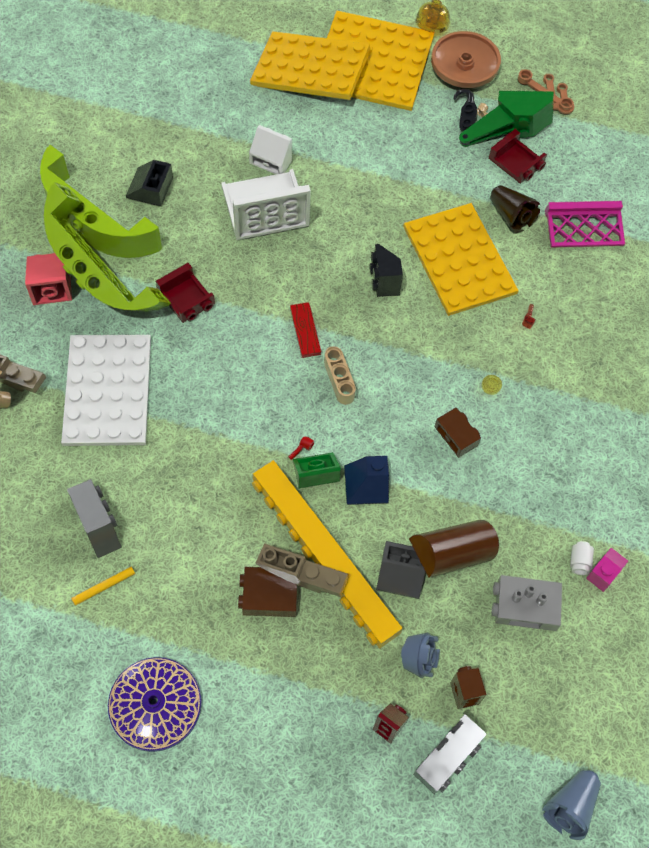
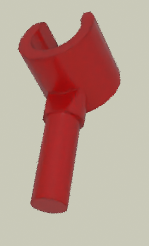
[288,436,314,460]

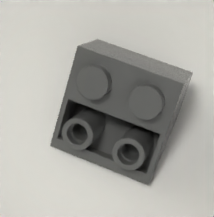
[376,541,425,599]

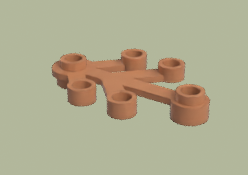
[518,69,574,114]

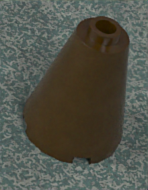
[490,185,540,233]

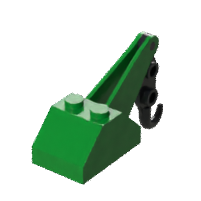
[453,89,554,147]

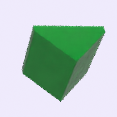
[293,452,341,489]

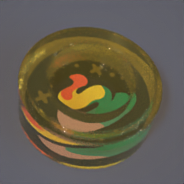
[481,375,502,395]

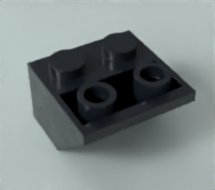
[126,160,173,206]
[369,244,403,297]

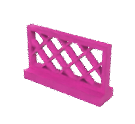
[545,201,625,248]

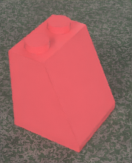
[25,253,72,305]

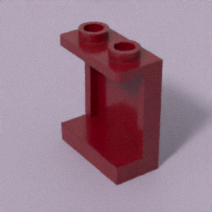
[488,129,547,184]
[155,263,215,323]

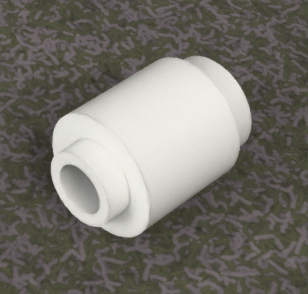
[570,541,594,575]

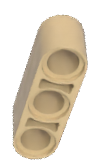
[324,346,356,405]

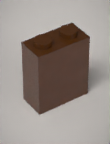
[238,567,297,617]

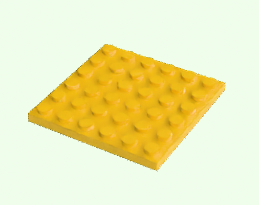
[327,11,435,111]

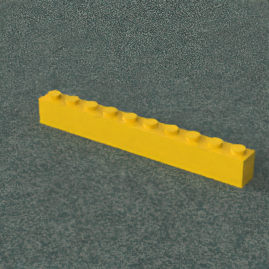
[252,460,403,649]

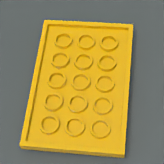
[250,31,370,100]
[403,203,519,316]

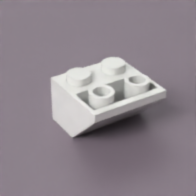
[249,125,292,174]

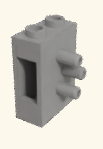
[491,575,562,631]

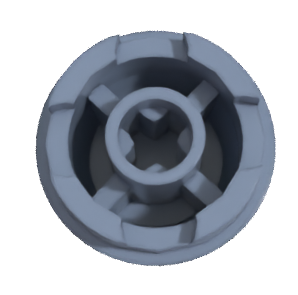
[401,632,440,678]

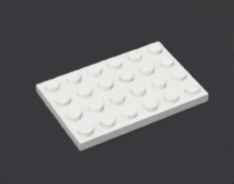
[61,335,151,446]

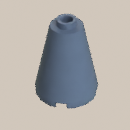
[542,770,601,840]

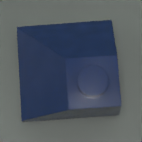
[344,456,389,505]

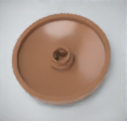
[431,31,501,88]

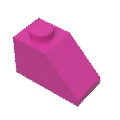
[586,548,628,592]

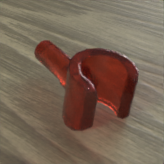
[522,304,536,329]

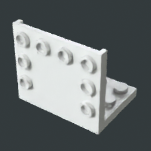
[221,169,311,240]

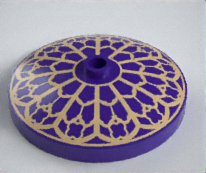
[108,657,201,752]

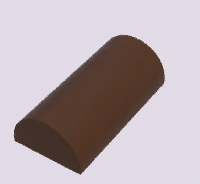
[409,519,499,578]

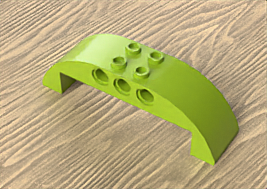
[40,145,162,258]
[44,182,171,311]

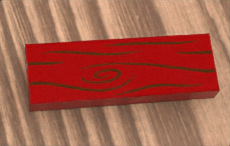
[290,302,321,358]

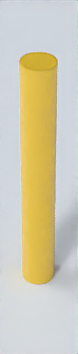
[71,567,135,606]

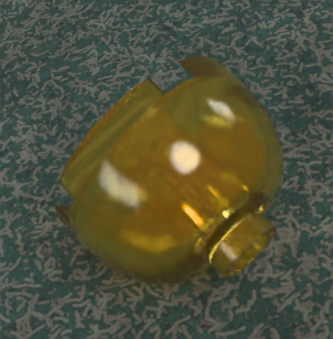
[415,0,450,33]

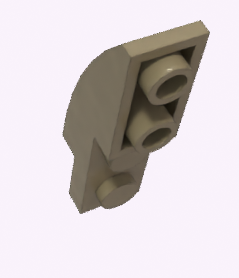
[0,355,46,393]
[256,543,348,597]

